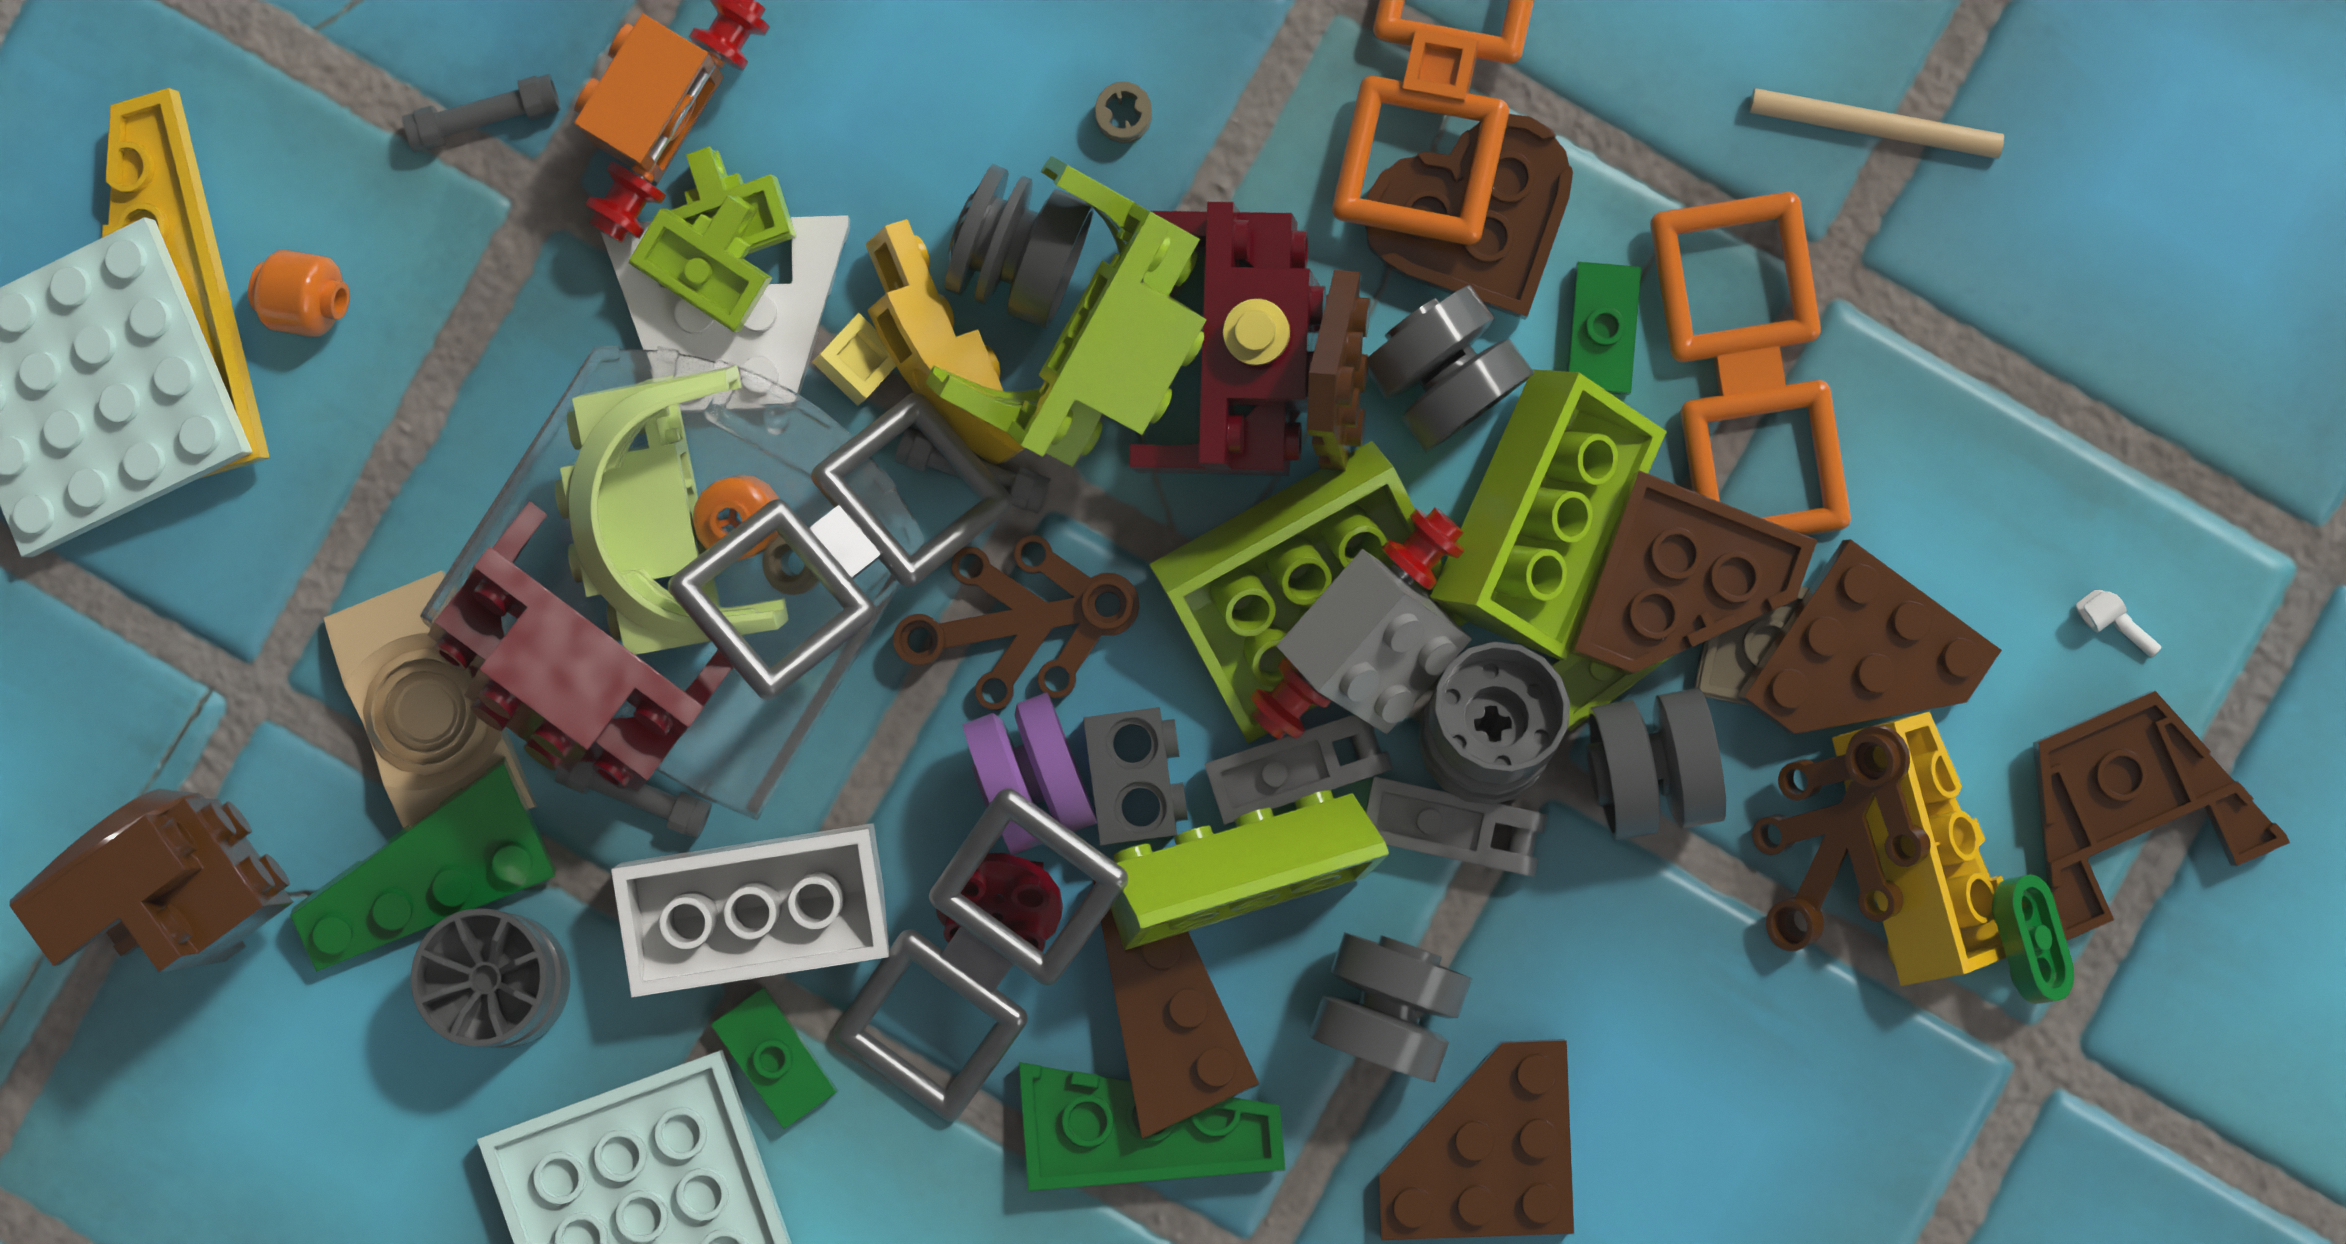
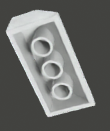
[611,823,889,997]

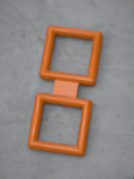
[1332,0,1534,245]
[1650,192,1851,536]

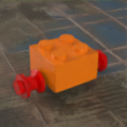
[574,0,770,243]

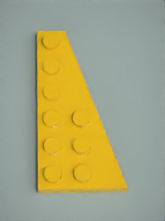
[102,88,270,480]

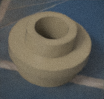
[762,535,820,595]

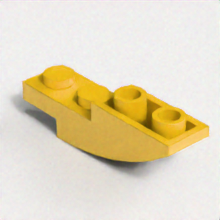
[865,219,1025,465]

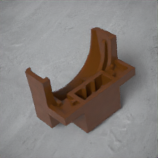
[9,789,294,973]

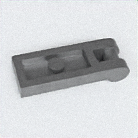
[1204,715,1394,825]
[1365,777,1548,877]

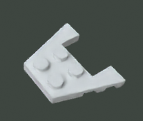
[601,215,850,413]

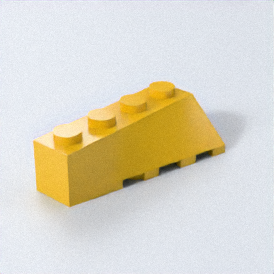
[1832,711,2006,986]

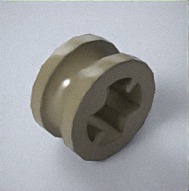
[1095,82,1152,143]

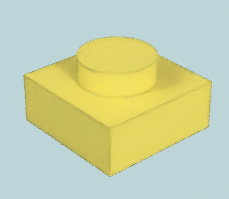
[812,313,896,406]

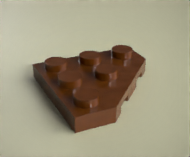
[1307,270,1371,471]
[1569,470,1817,675]
[1737,539,2002,734]
[1378,1039,1574,1240]

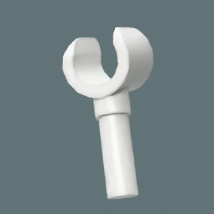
[2076,590,2161,658]

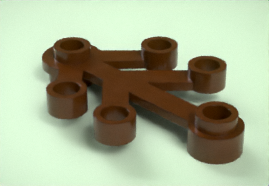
[893,535,1139,710]
[1752,725,1931,951]

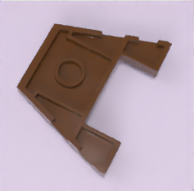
[2033,691,2290,941]

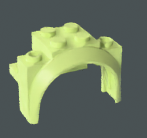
[555,365,789,655]

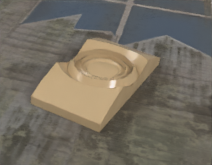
[323,570,537,829]

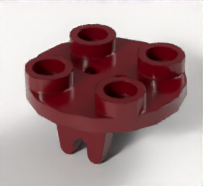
[936,853,1063,952]

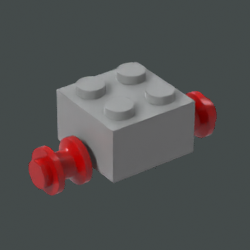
[1250,507,1472,740]

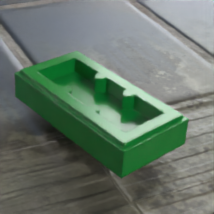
[1567,261,1641,395]
[711,986,838,1129]

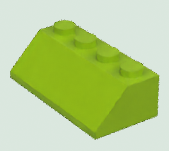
[1430,369,1667,661]
[1111,790,1389,950]

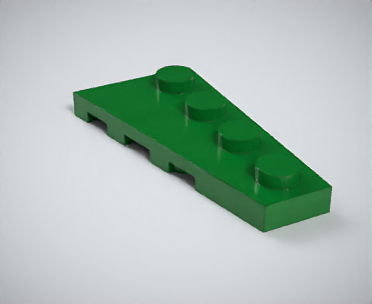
[290,757,556,972]
[1019,1062,1285,1192]

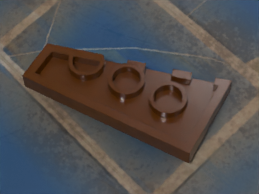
[1093,880,1259,1139]

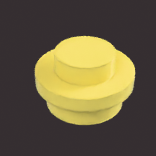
[1223,299,1290,366]

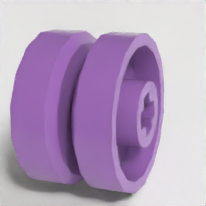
[962,692,1097,855]

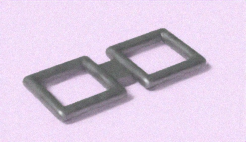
[668,393,1012,700]
[834,788,1128,1121]

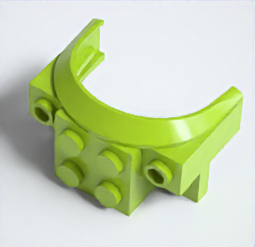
[926,156,1207,467]

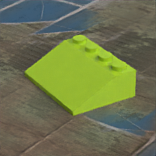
[1149,441,1468,744]

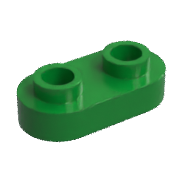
[1992,874,2074,1004]

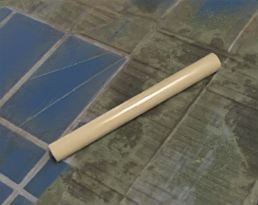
[1749,88,2004,159]

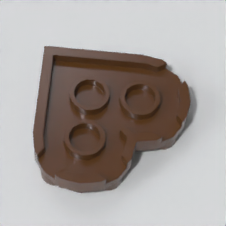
[1364,114,1573,320]

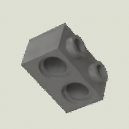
[1083,707,1188,845]

